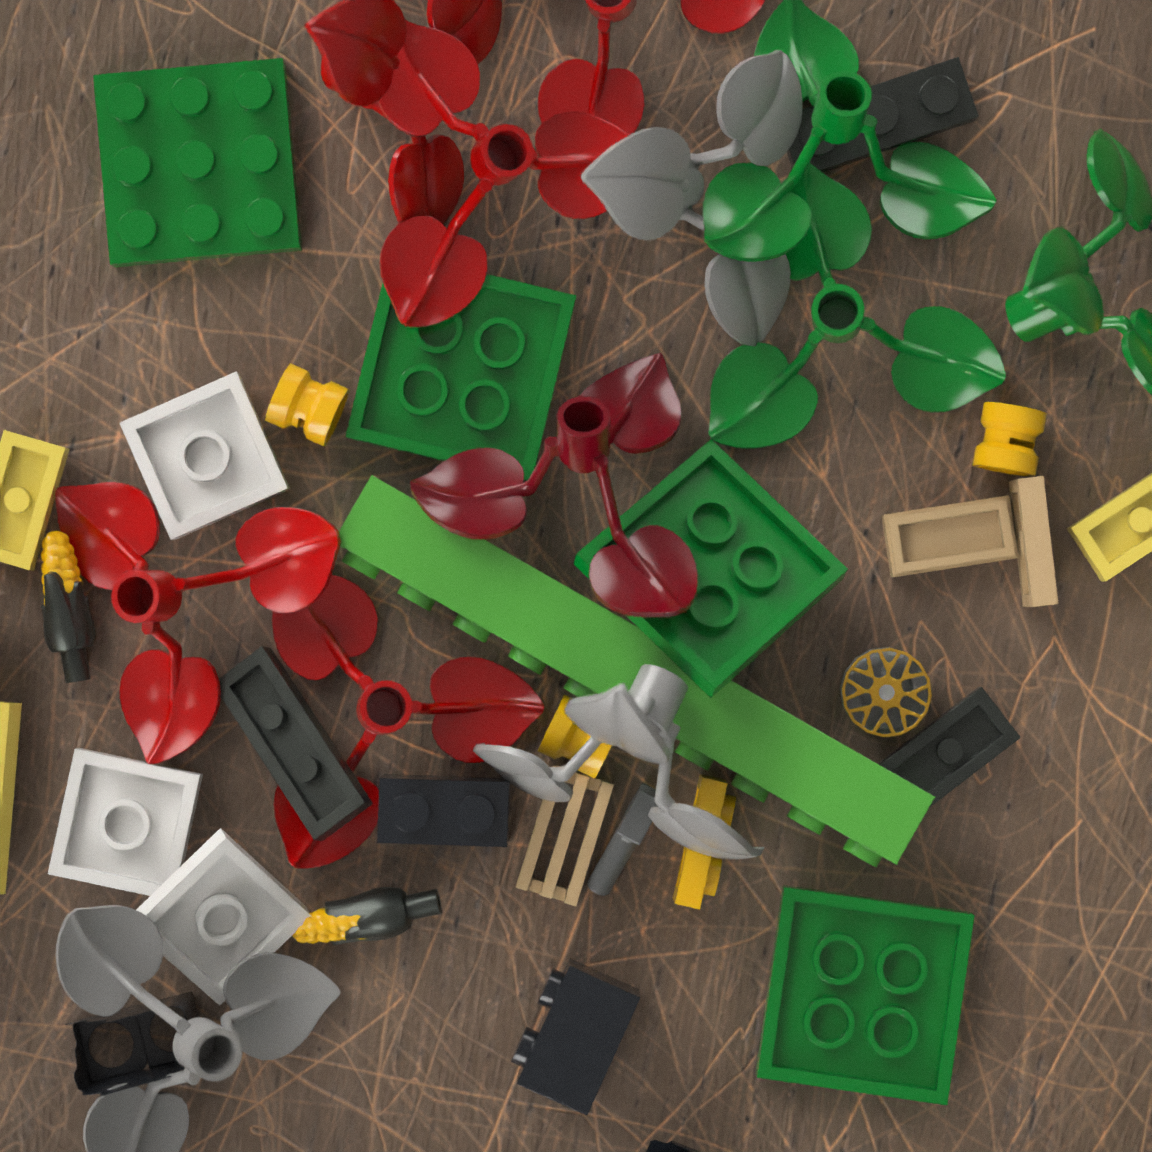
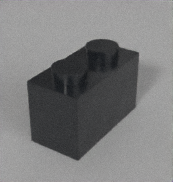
[377,774,511,847]
[511,958,640,1116]

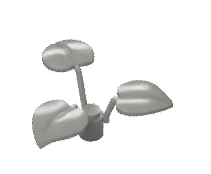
[580,50,802,346]
[473,664,765,859]
[56,905,341,1152]

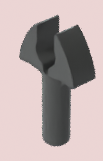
[587,782,658,896]

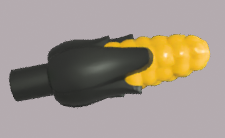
[41,531,95,683]
[292,887,442,946]

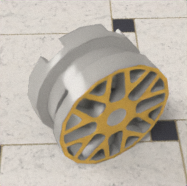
[840,647,932,737]

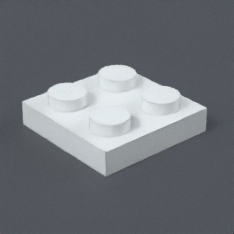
[120,371,290,540]
[48,748,203,896]
[136,828,312,1005]

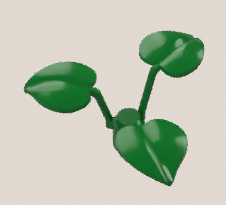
[702,0,997,262]
[1005,128,1152,395]
[708,162,1006,449]

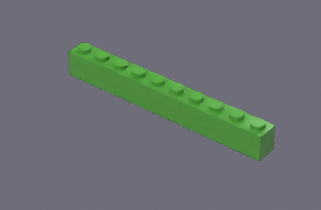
[339,475,935,868]

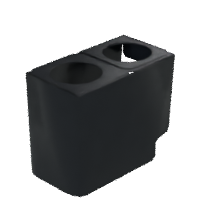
[65,991,199,1096]

